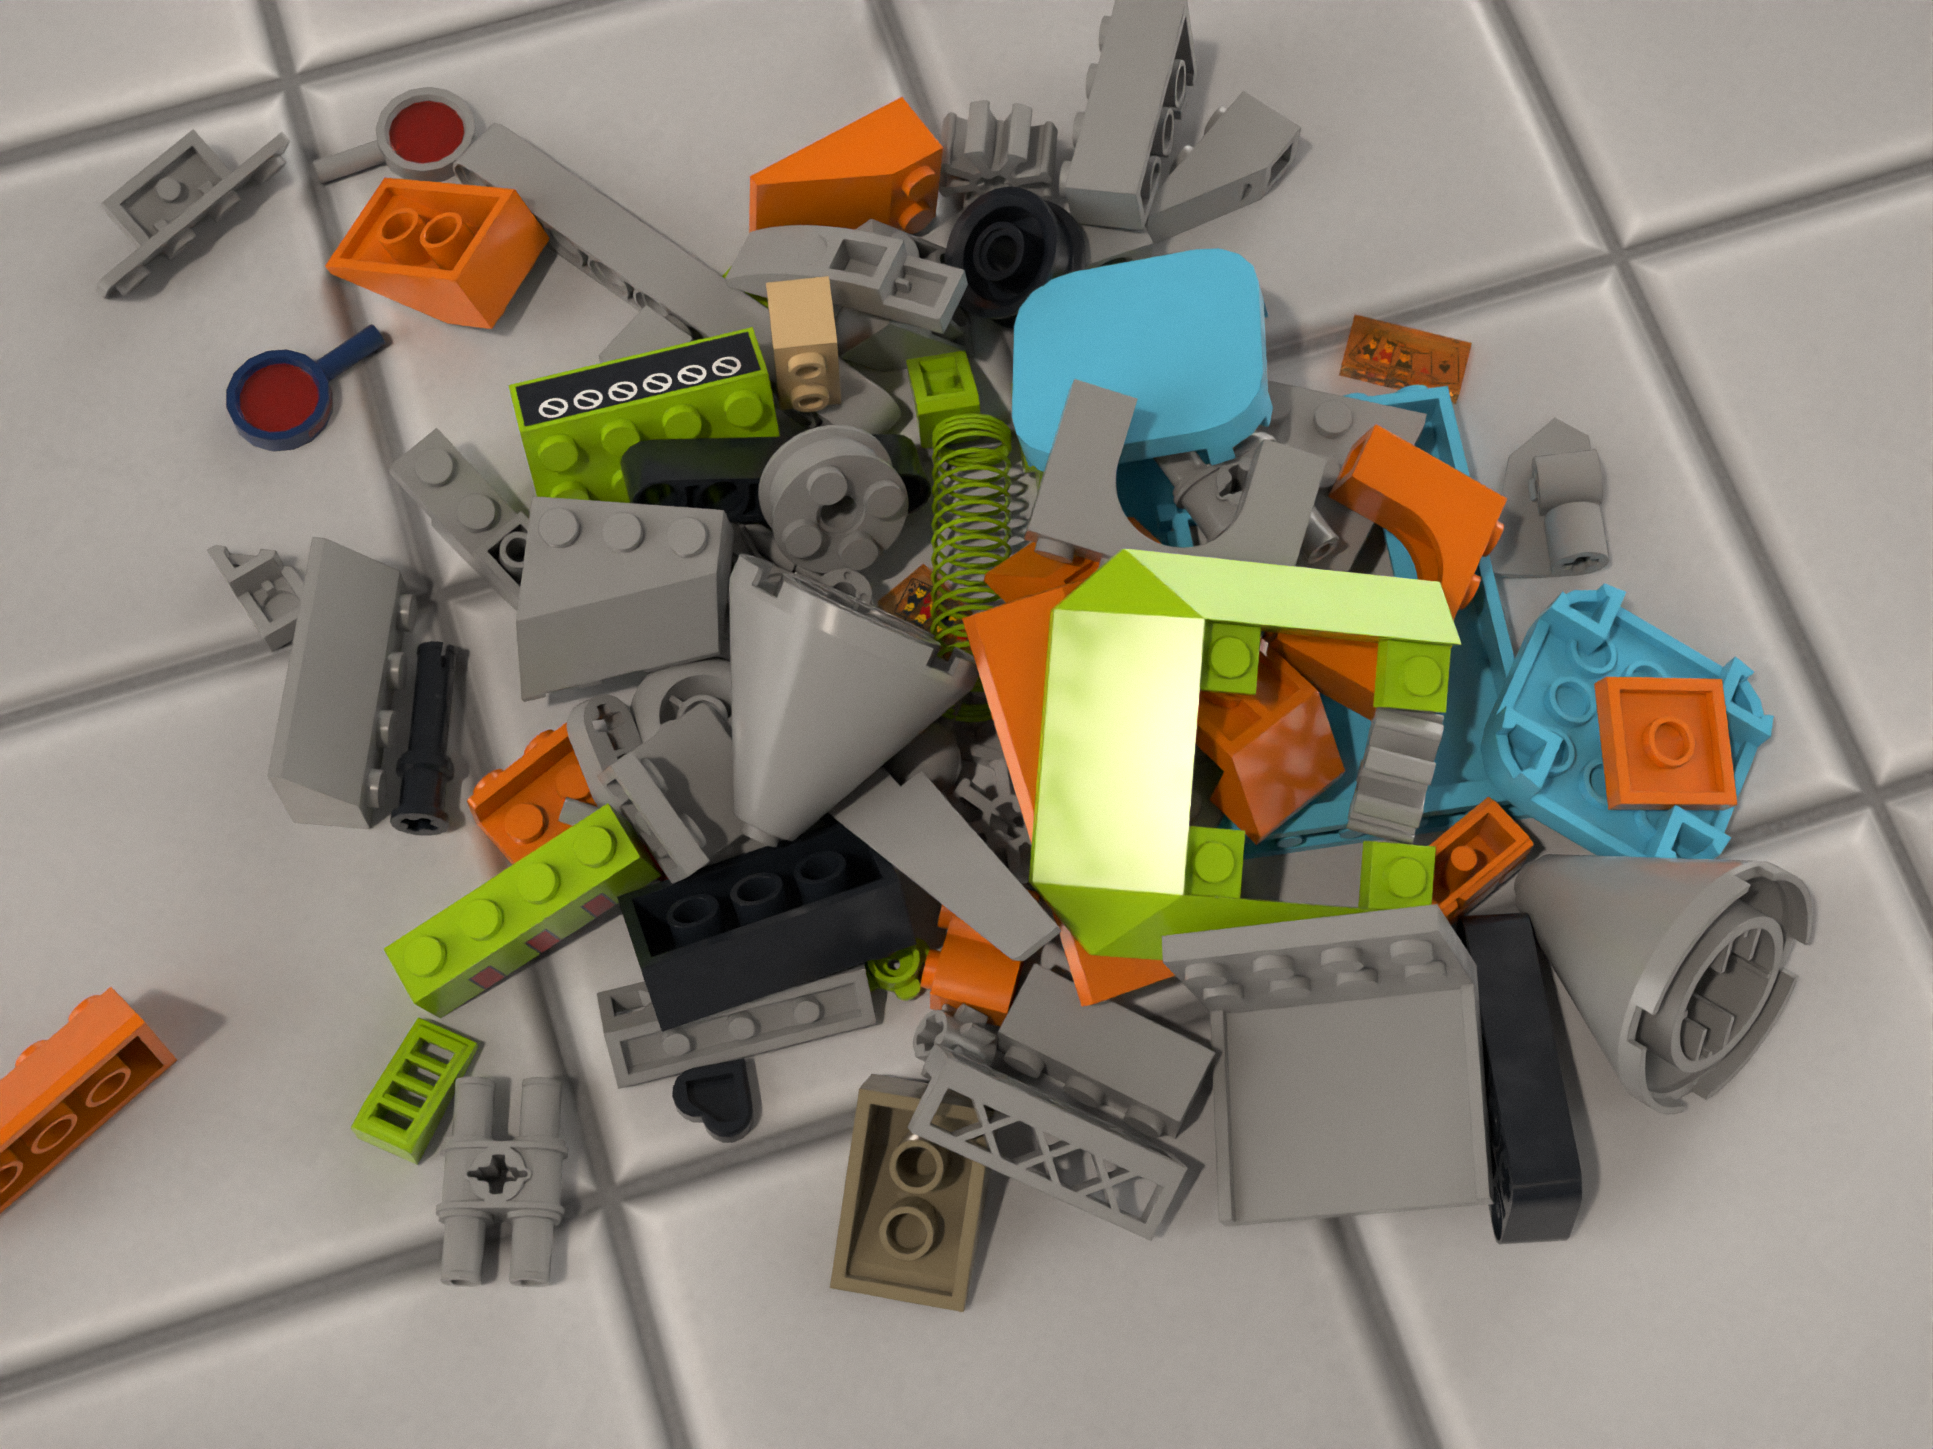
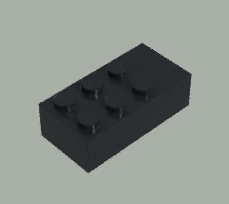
[617,822,917,1032]

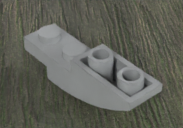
[725,225,968,334]
[389,428,529,611]

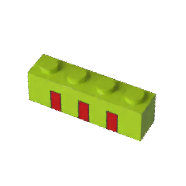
[383,803,661,1018]

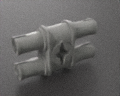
[1153,430,1339,564]
[436,1077,568,1287]

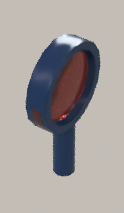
[226,324,385,452]

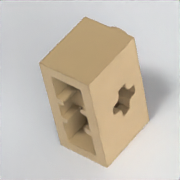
[766,276,841,412]

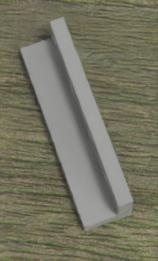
[597,963,877,1089]
[907,1042,1188,1241]

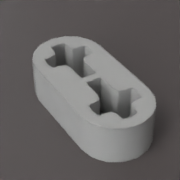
[567,694,642,816]

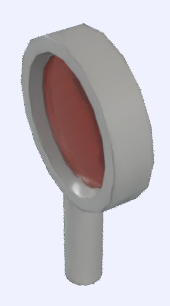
[313,87,478,184]

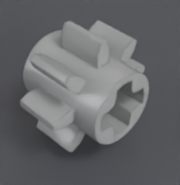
[913,1003,996,1080]

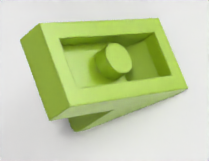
[906,350,981,448]

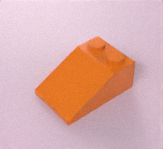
[749,97,943,234]
[325,177,550,329]

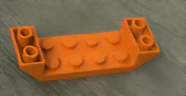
[983,517,1345,845]

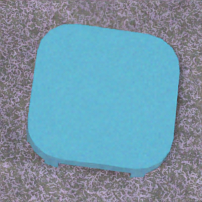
[1012,248,1273,472]
[1480,583,1774,859]

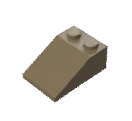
[830,1074,1001,1312]

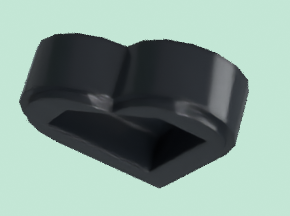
[672,1058,754,1143]

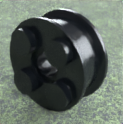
[945,186,1086,330]

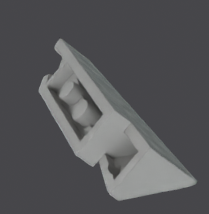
[827,766,1061,961]

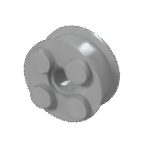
[758,425,908,574]

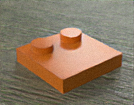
[1594,677,1738,810]

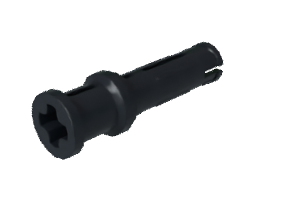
[390,641,458,836]

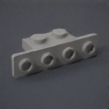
[96,129,290,299]

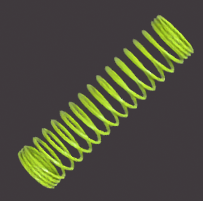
[930,412,1012,722]

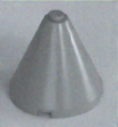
[729,554,979,847]
[1514,854,1813,1114]

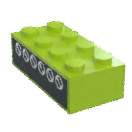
[508,327,780,503]

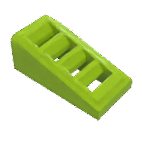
[351,1017,479,1165]

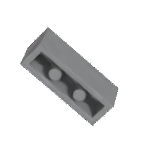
[997,963,1215,1139]

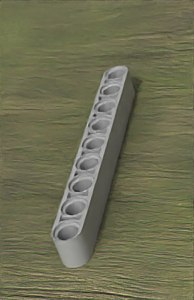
[452,123,901,434]

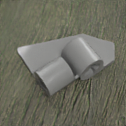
[1490,418,1609,578]

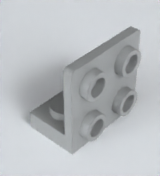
[596,703,744,884]

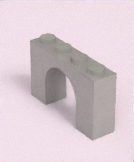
[1023,379,1328,569]

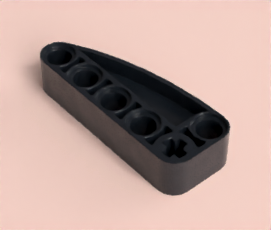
[1456,912,1582,1245]

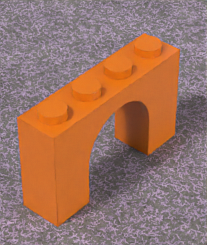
[1263,424,1507,721]

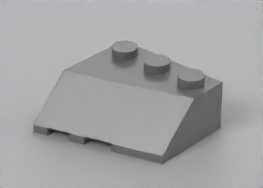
[516,496,735,702]

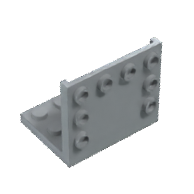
[1162,904,1495,1227]

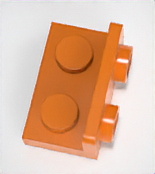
[467,722,598,865]

